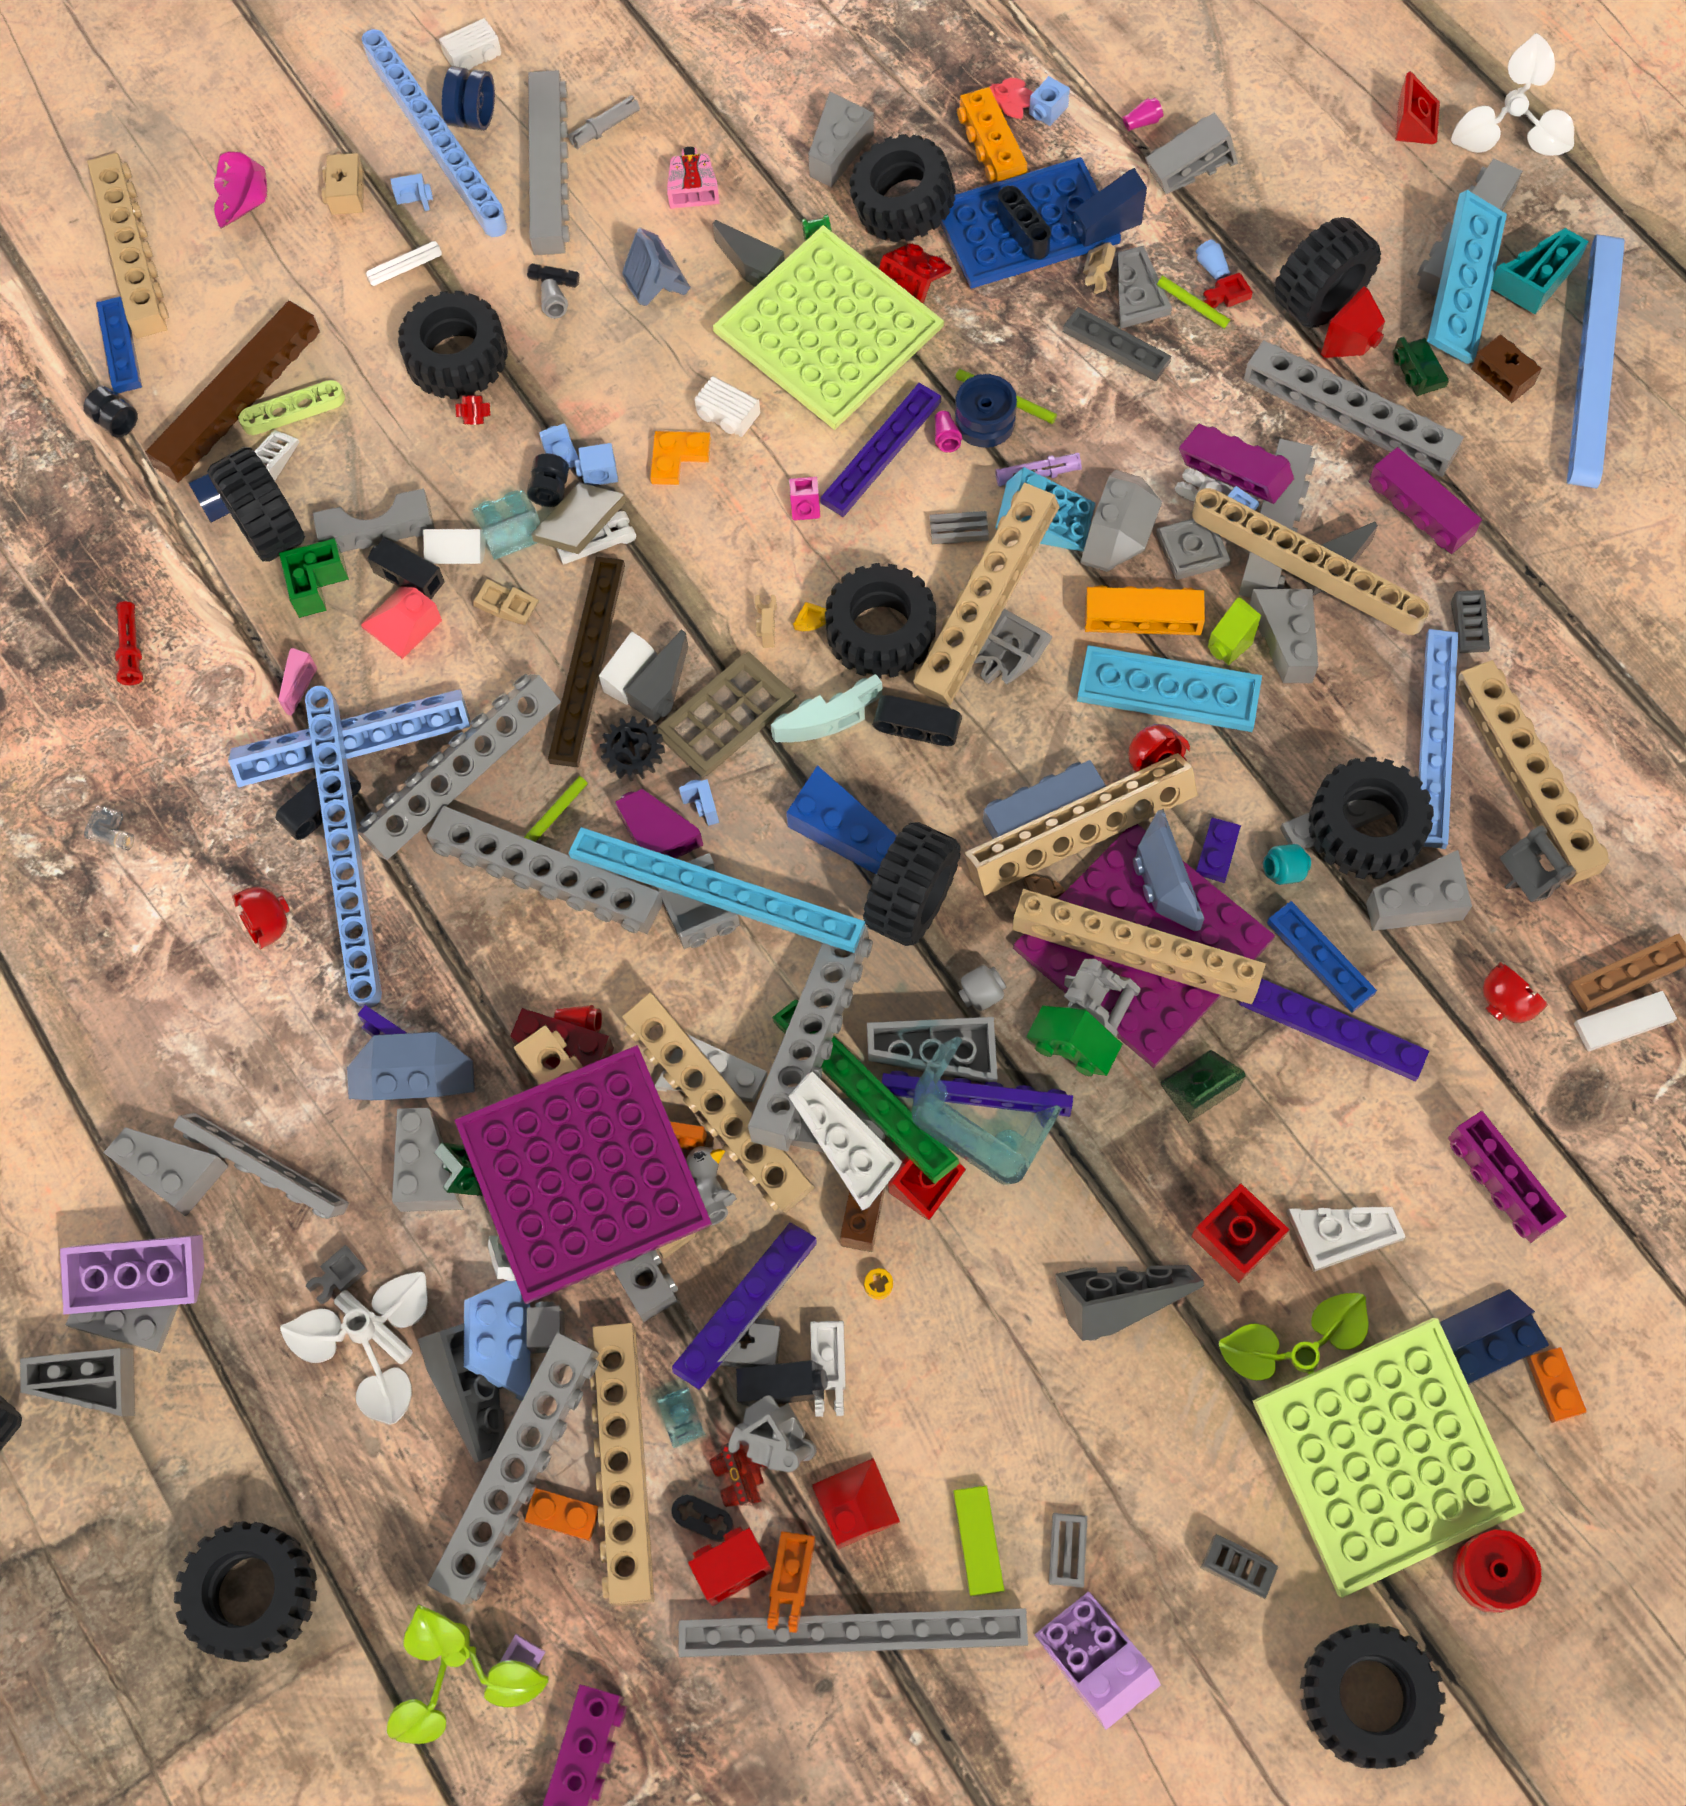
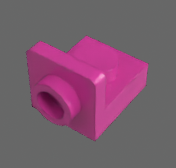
[789,477,820,520]

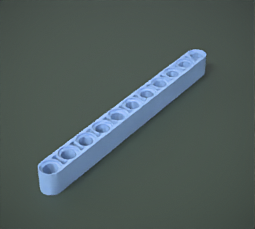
[362,29,507,237]
[1567,234,1625,489]
[305,686,382,1008]

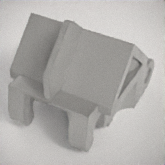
[1064,959,1141,1037]
[728,1395,817,1472]

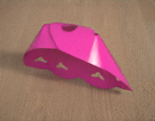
[214,152,267,228]

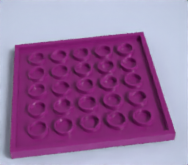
[1013,824,1275,1068]
[454,1045,712,1304]

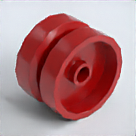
[1453,1529,1542,1614]

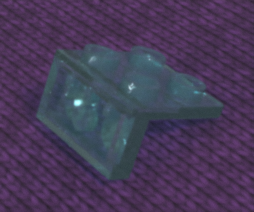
[472,490,541,560]

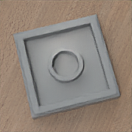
[1156,519,1231,581]

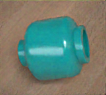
[1263,844,1311,885]

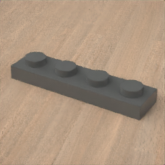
[1063,307,1172,381]

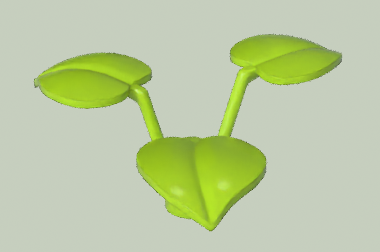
[1219,1293,1369,1381]
[387,1605,548,1744]

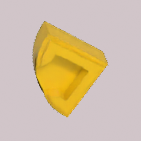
[793,602,826,631]

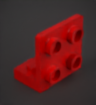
[879,243,952,304]

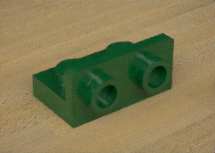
[1393,336,1449,397]
[434,1142,483,1196]

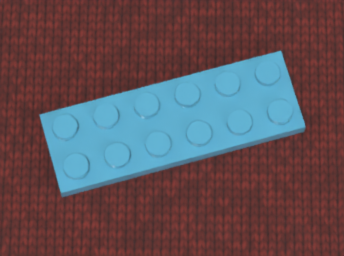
[1427,190,1507,364]
[1077,645,1262,732]

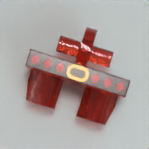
[709,1443,768,1507]

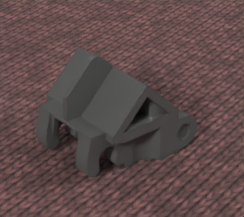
[1499,825,1576,902]

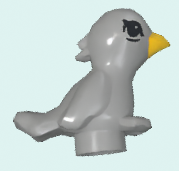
[686,1146,737,1226]

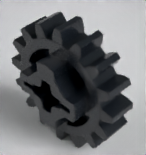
[600,716,665,781]

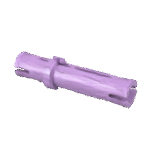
[995,452,1082,487]

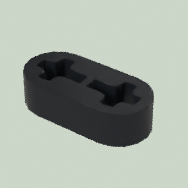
[671,1495,734,1542]

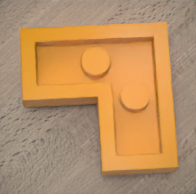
[650,431,711,485]

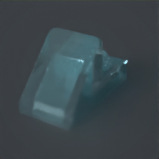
[657,1386,707,1449]

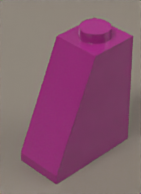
[615,789,703,859]

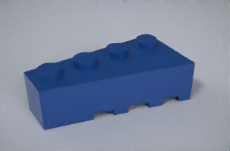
[786,765,897,874]

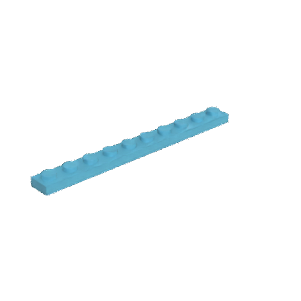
[569,827,865,953]

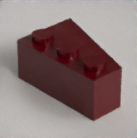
[510,1008,614,1070]

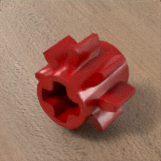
[455,395,491,425]

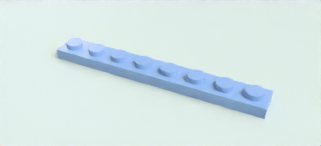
[1418,629,1458,849]

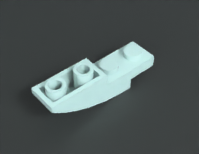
[771,674,883,742]

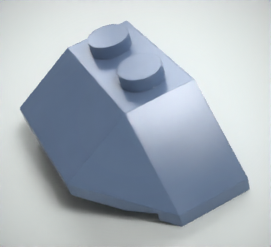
[1133,809,1204,931]
[347,1032,475,1101]

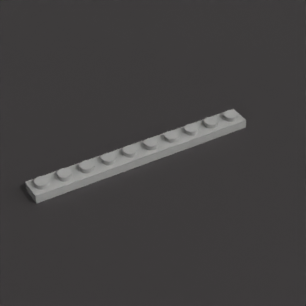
[679,1608,1028,1658]

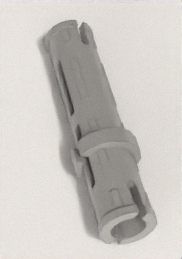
[568,95,640,149]

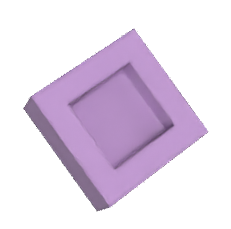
[499,1634,546,1669]

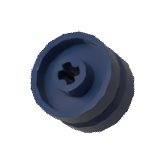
[442,66,495,131]
[955,374,1017,448]

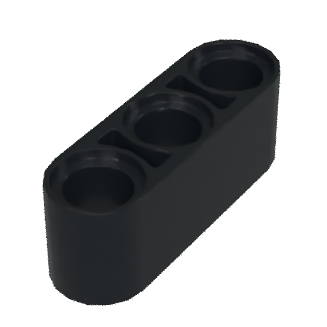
[997,186,1051,260]
[872,695,962,747]
[275,770,362,840]

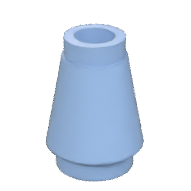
[1196,239,1231,281]

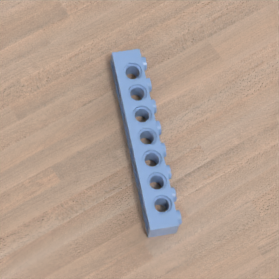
[228,689,470,787]

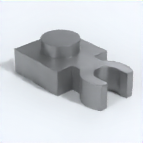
[305,1245,368,1304]

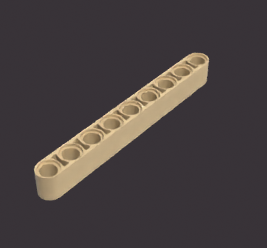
[1192,488,1430,635]

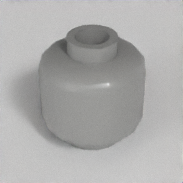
[959,965,1007,1011]

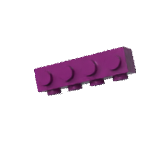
[1178,423,1295,504]
[1368,447,1482,554]
[1448,1110,1567,1244]
[543,1684,627,1806]

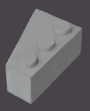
[808,91,874,187]
[1146,112,1238,194]
[1249,589,1318,683]
[1366,850,1472,931]
[392,1108,464,1212]
[103,1127,228,1216]
[20,1348,135,1416]

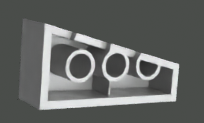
[867,1017,998,1084]

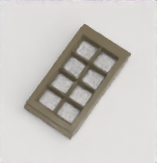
[657,651,797,779]

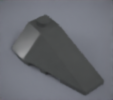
[1056,1265,1204,1341]
[418,1323,505,1463]

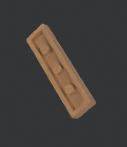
[1568,933,1686,1013]

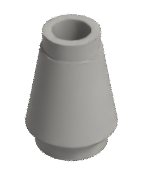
[541,279,568,319]

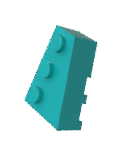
[1491,228,1589,315]

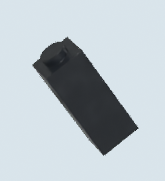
[367,537,445,599]
[736,1360,828,1407]

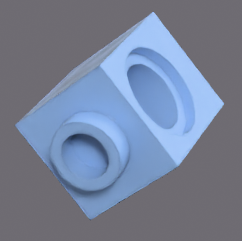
[1029,76,1070,126]
[575,443,618,486]

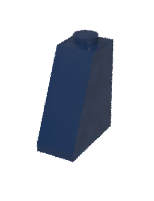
[1071,168,1147,247]

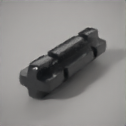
[527,263,580,288]

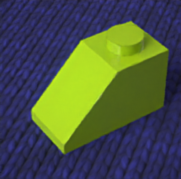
[1208,597,1261,666]

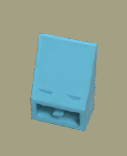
[996,467,1095,552]

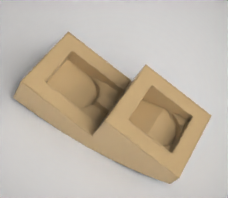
[473,579,539,625]

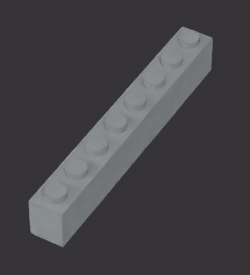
[528,70,570,255]

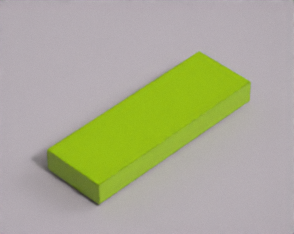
[953,1485,1004,1597]

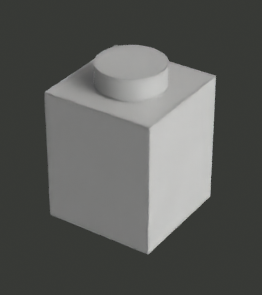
[527,1302,564,1354]

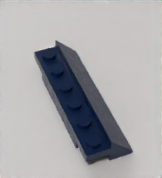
[1440,1289,1549,1386]

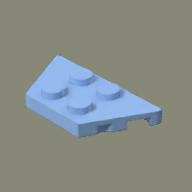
[464,1280,531,1401]

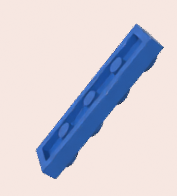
[96,296,142,394]
[1267,901,1377,1013]

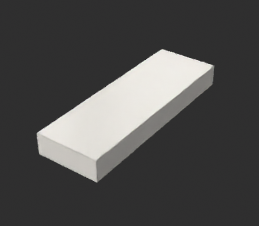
[1574,991,1677,1052]

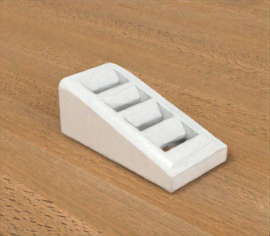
[255,430,299,480]

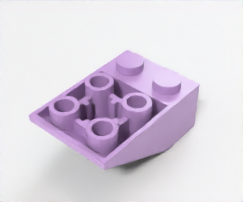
[1034,1591,1161,1730]

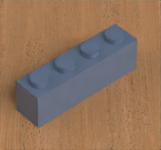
[983,760,1106,839]

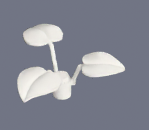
[1451,33,1574,156]
[280,1272,428,1425]

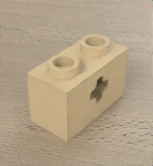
[322,153,364,215]

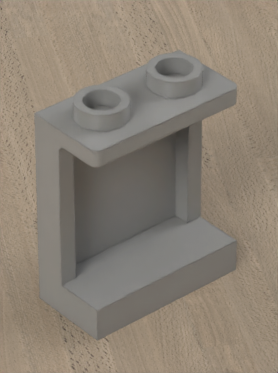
[656,853,740,949]

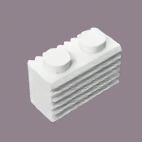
[439,18,501,70]
[695,376,760,437]

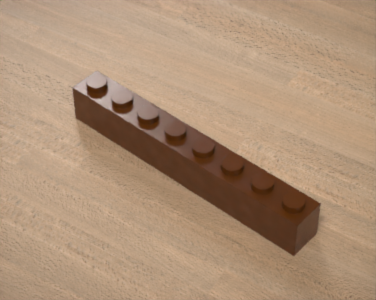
[145,300,320,483]

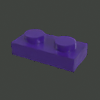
[1196,817,1241,883]
[357,1005,407,1037]

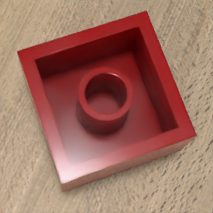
[1191,1183,1290,1283]
[688,1526,773,1606]

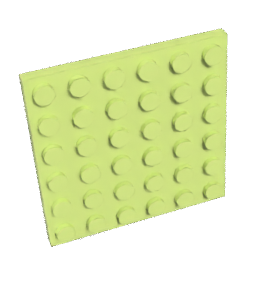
[713,225,944,430]
[1252,1318,1525,1598]

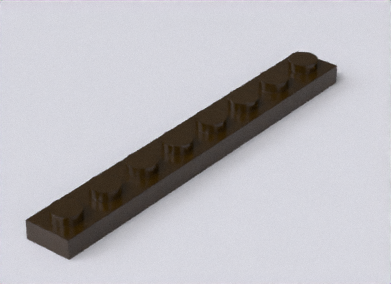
[548,556,625,768]

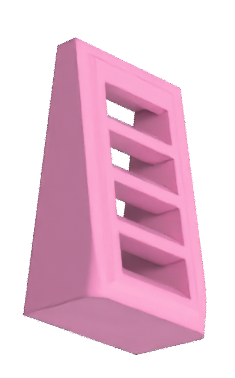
[278,648,317,716]

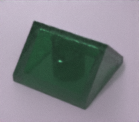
[1160,1049,1246,1123]

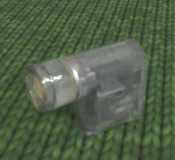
[84,806,134,851]

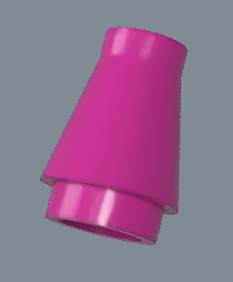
[1122,97,1164,131]
[935,411,962,453]

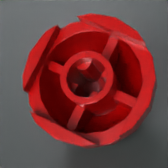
[1128,724,1190,773]
[232,887,290,950]
[1482,962,1548,1023]

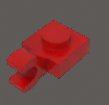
[1203,272,1253,309]

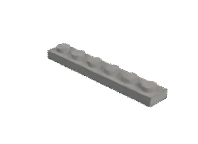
[174,1113,349,1219]

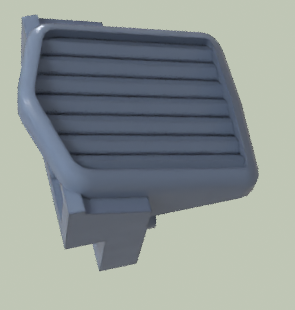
[622,228,691,306]

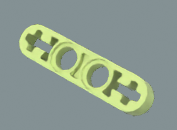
[239,380,345,435]

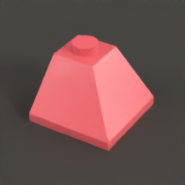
[361,586,442,659]

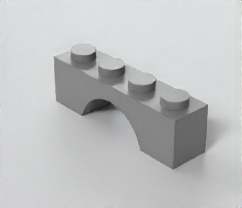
[313,488,435,553]

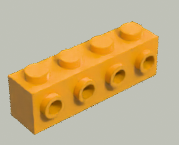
[957,87,1027,183]
[1085,585,1205,635]

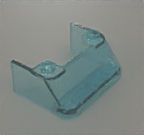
[911,1036,1062,1185]

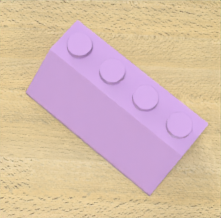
[60,1235,204,1315]

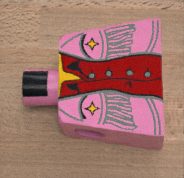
[667,146,720,209]

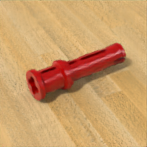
[115,601,143,686]

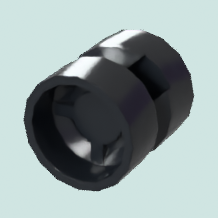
[83,387,138,438]
[527,453,569,507]

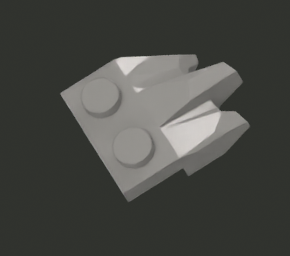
[974,609,1052,685]

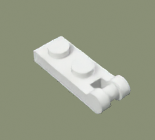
[556,511,637,565]

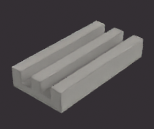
[930,511,989,544]
[1049,1513,1087,1588]

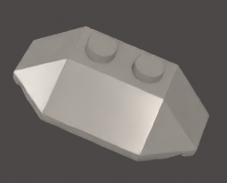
[1080,469,1162,572]

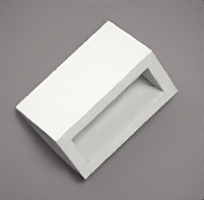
[423,529,486,564]
[599,631,657,705]

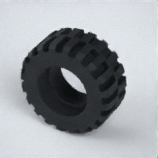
[849,134,956,242]
[1274,217,1381,328]
[398,291,508,399]
[207,447,305,562]
[825,563,936,679]
[1308,757,1434,879]
[863,822,961,946]
[174,1521,317,1662]
[1300,1623,1446,1769]

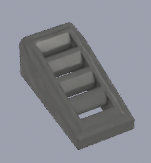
[1451,590,1490,653]
[1201,1534,1278,1599]

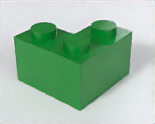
[279,538,349,618]
[1026,1005,1123,1077]

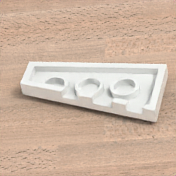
[788,1071,902,1211]

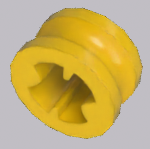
[864,1268,894,1300]

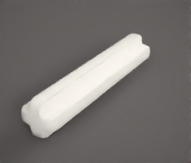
[366,241,442,286]
[334,1290,413,1364]

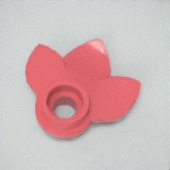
[990,78,1033,119]

